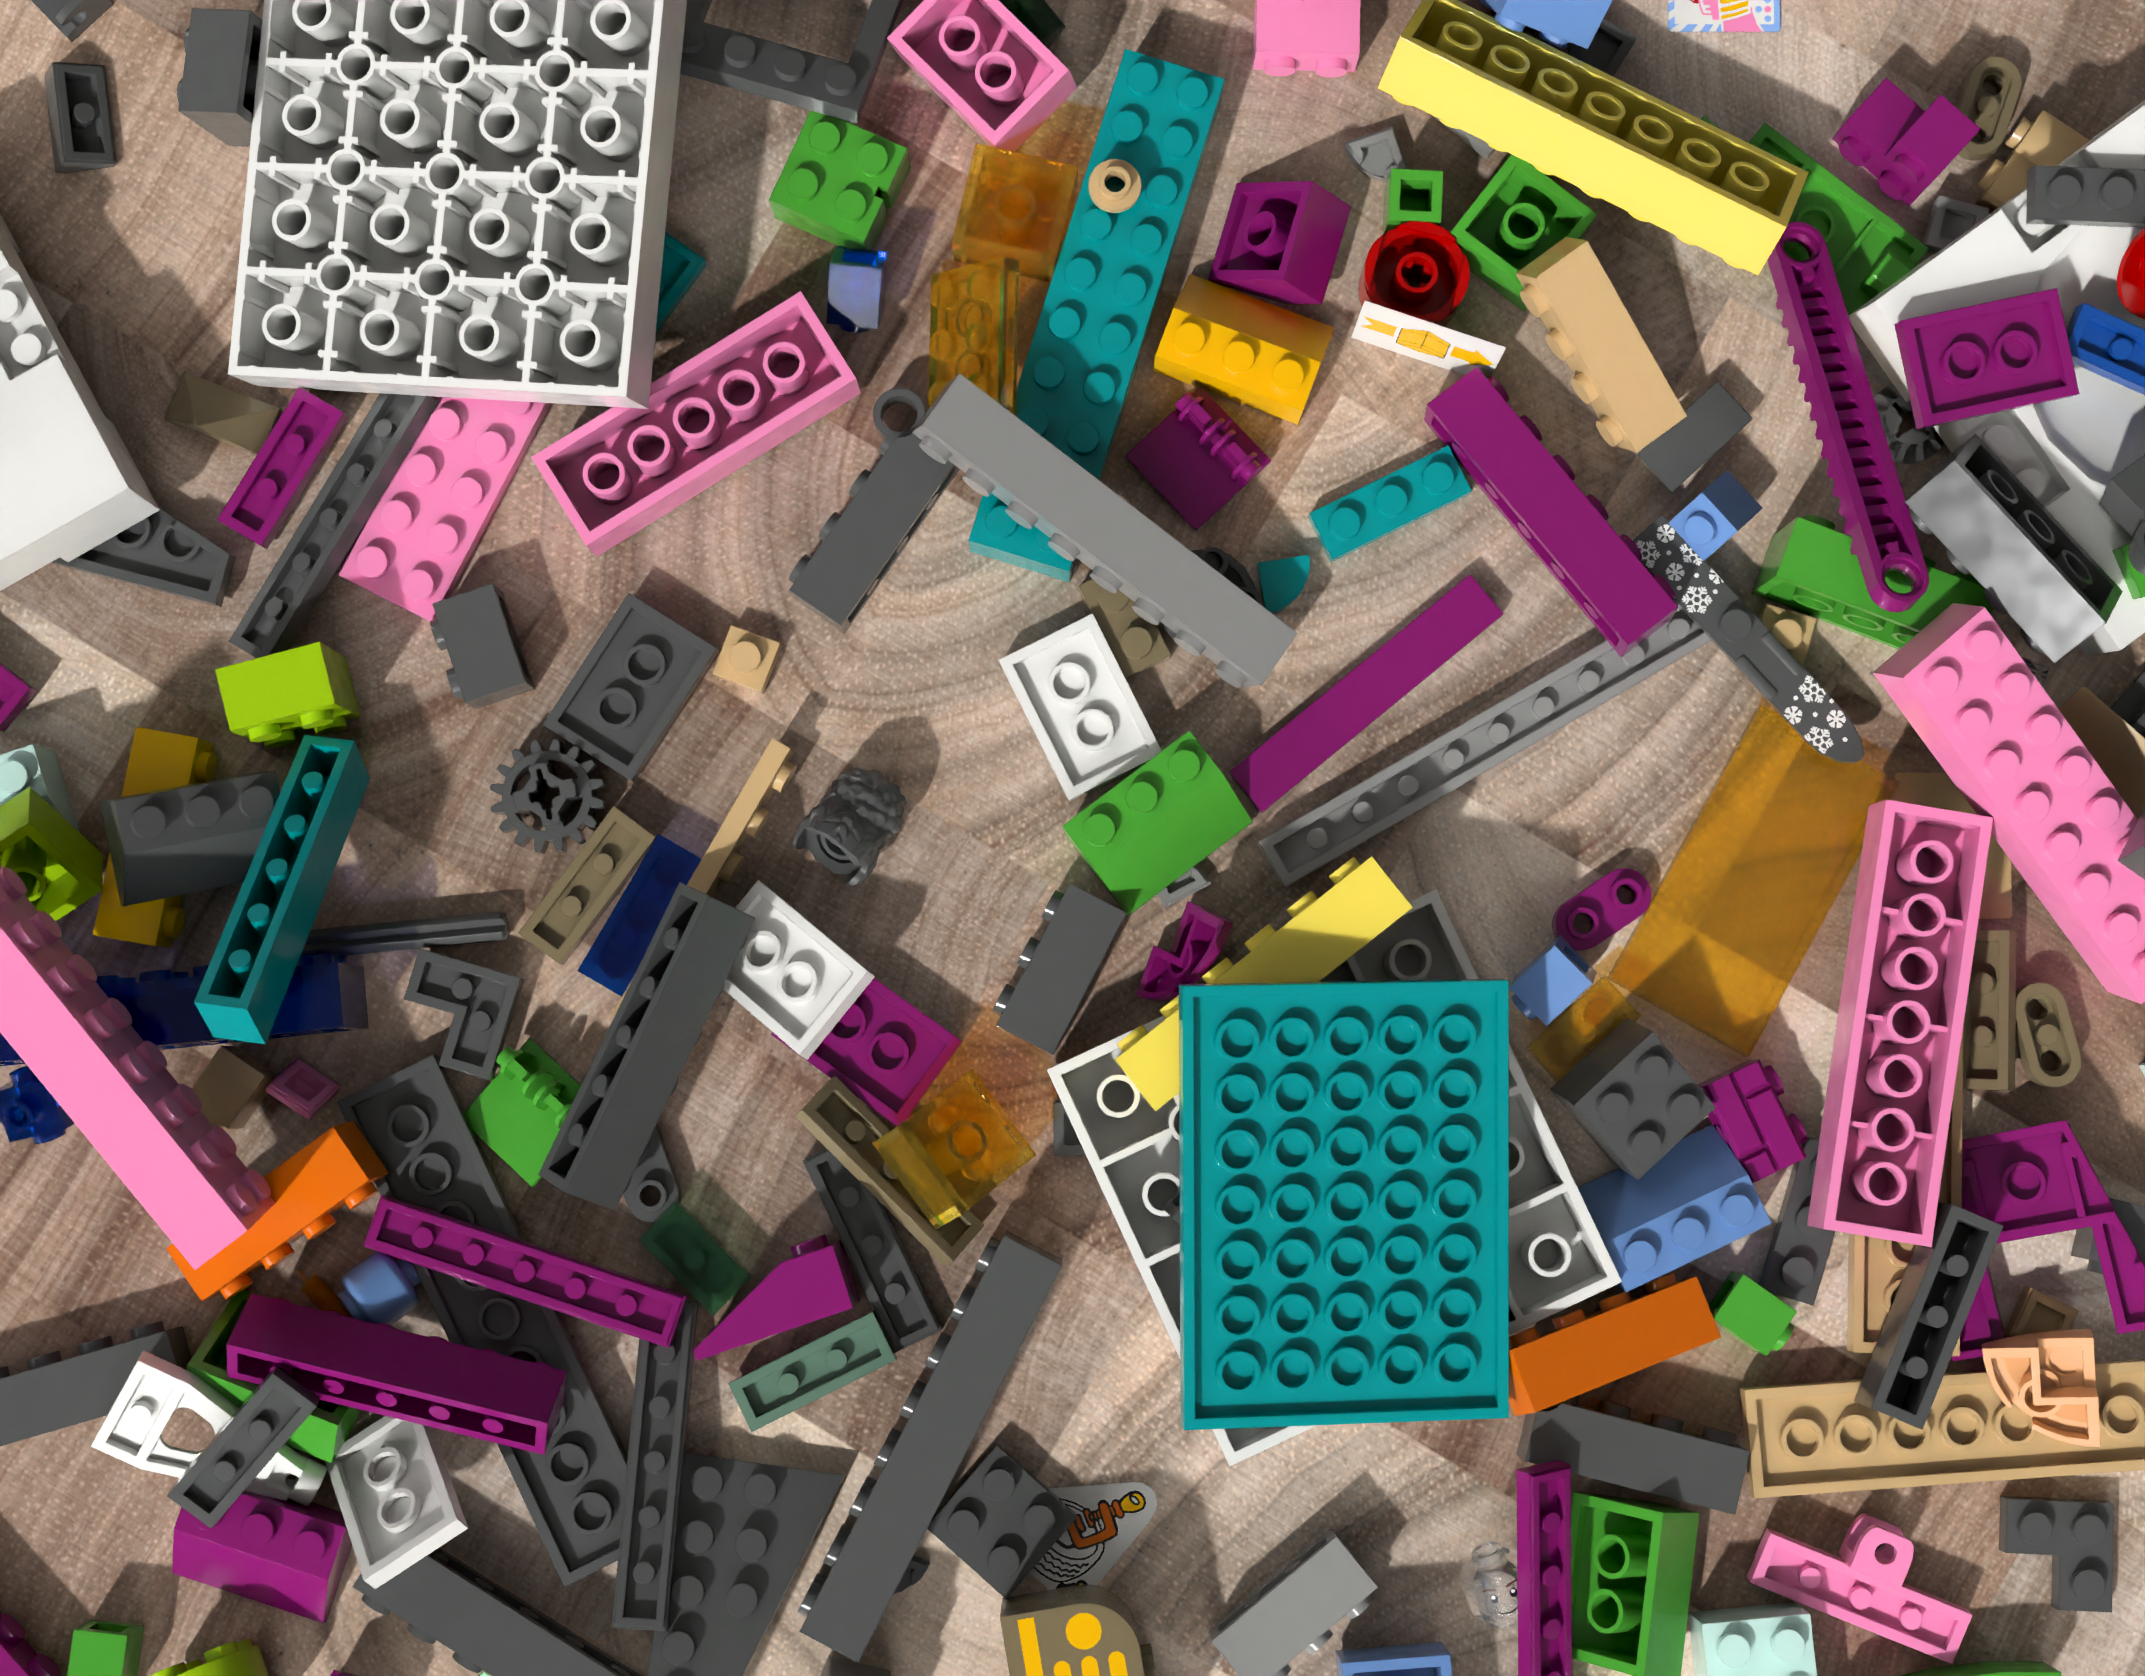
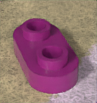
[1552,868,1651,951]

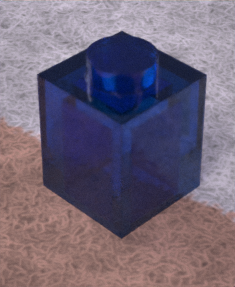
[826,246,888,333]

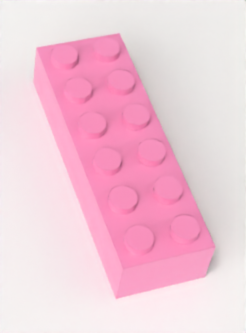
[531,291,861,557]

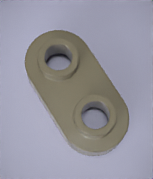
[1956,56,2022,161]
[2015,982,2082,1087]

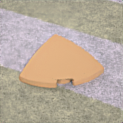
[1981,1329,2101,1447]

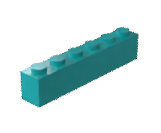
[194,735,370,1044]

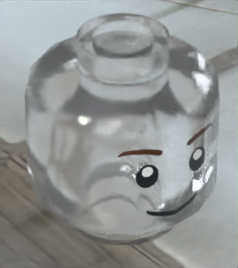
[1460,1542,1518,1628]

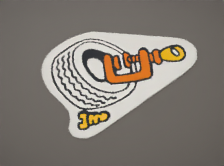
[1029,1482,1157,1590]

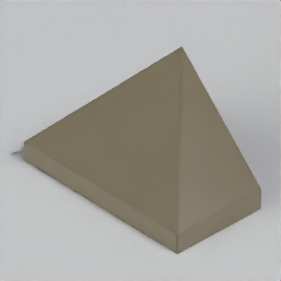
[164,372,282,455]

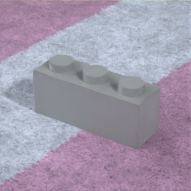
[1209,1528,1378,1676]

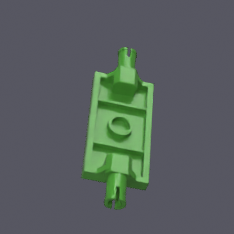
[1701,115,1929,316]

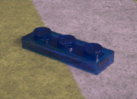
[577,834,702,997]

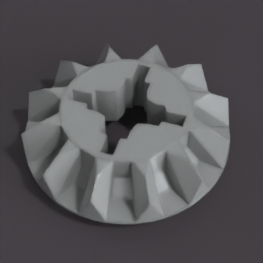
[1874,383,1944,464]

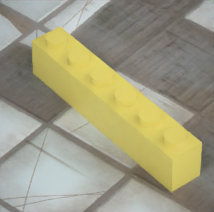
[1115,856,1413,1111]

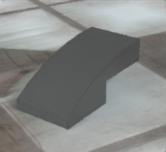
[1637,381,1753,492]

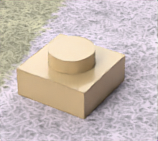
[1758,604,1816,666]
[712,625,782,694]

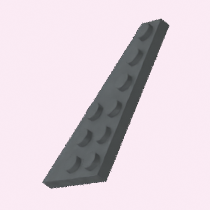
[647,1453,845,1676]

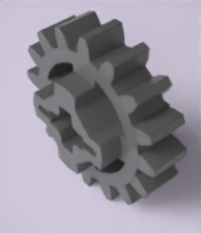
[490,739,607,854]

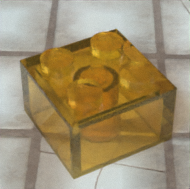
[952,143,1078,283]
[872,1069,1036,1229]

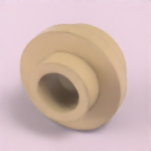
[1088,159,1141,213]

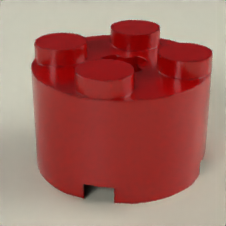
[1358,221,1470,327]

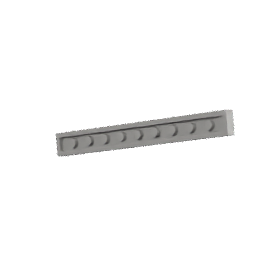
[1258,601,1712,888]

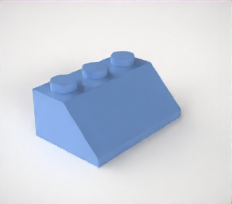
[1577,1124,1772,1292]

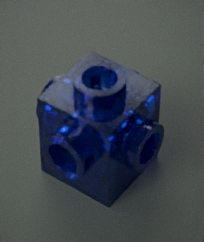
[0,1066,74,1144]

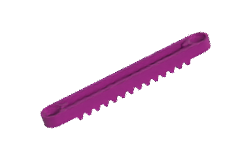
[1767,222,1929,612]

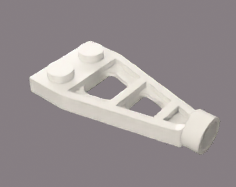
[91,1350,327,1507]

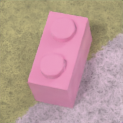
[1253,0,1361,78]

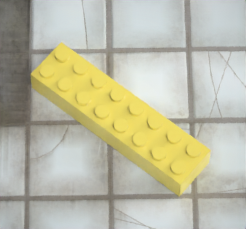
[1378,0,1809,275]

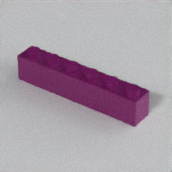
[1424,367,1678,657]
[226,1293,567,1455]

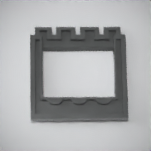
[680,0,904,124]

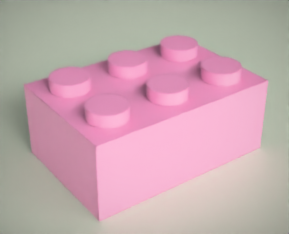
[887,0,1078,161]

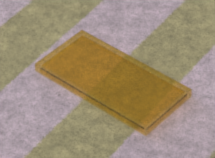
[1607,705,1900,1057]

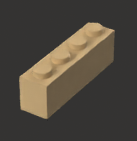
[1515,237,1687,453]

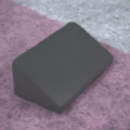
[45,62,116,173]

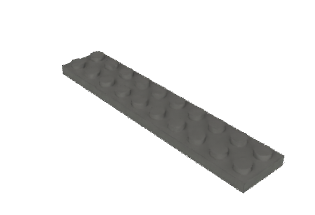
[337,1055,628,1587]

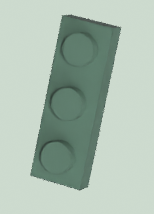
[728,1310,897,1432]

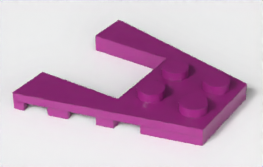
[1951,1120,2145,1361]

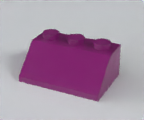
[172,1490,352,1623]

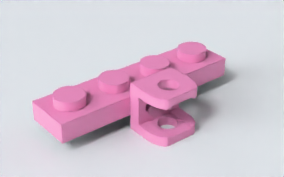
[1746,1513,1972,1664]

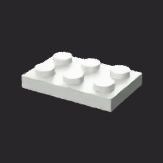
[999,613,1162,802]
[724,880,875,1060]
[325,1416,468,1589]

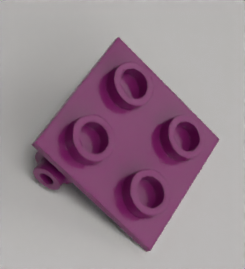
[1125,386,1271,531]

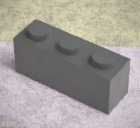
[992,884,1126,1055]

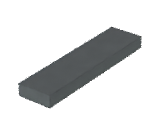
[803,1149,943,1353]

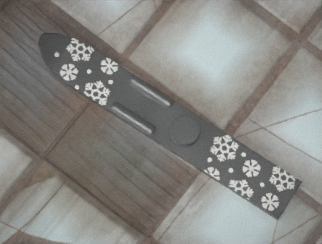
[1633,515,1864,764]

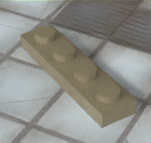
[795,1075,985,1267]

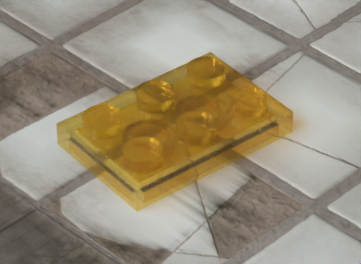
[928,256,1019,416]

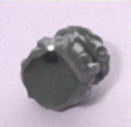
[792,768,907,886]

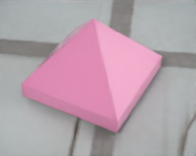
[265,1058,341,1120]

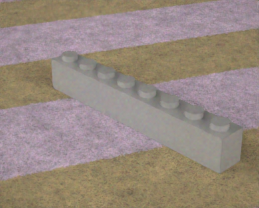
[912,373,1298,688]

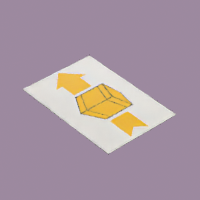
[1351,301,1506,378]

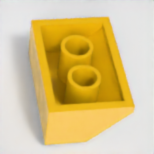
[1153,274,1335,425]

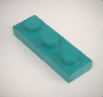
[1308,445,1472,563]

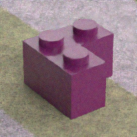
[1832,78,1980,206]

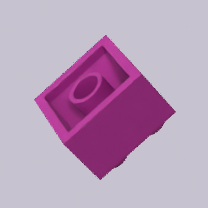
[1208,181,1351,304]

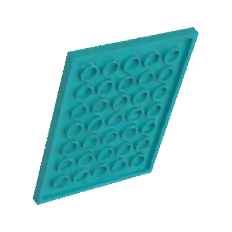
[1179,979,1509,1430]

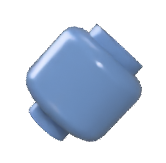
[337,1251,421,1325]

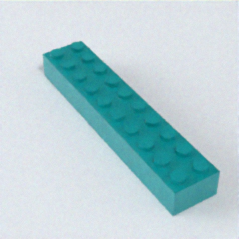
[968,49,1225,582]

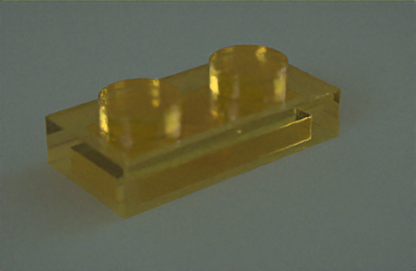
[1525,976,1641,1083]

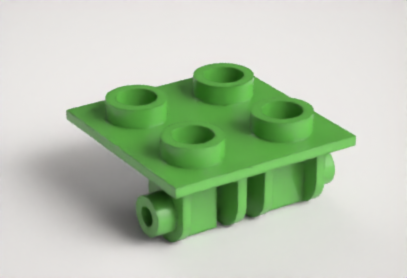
[465,1038,581,1187]

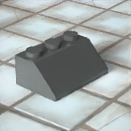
[100,771,280,907]

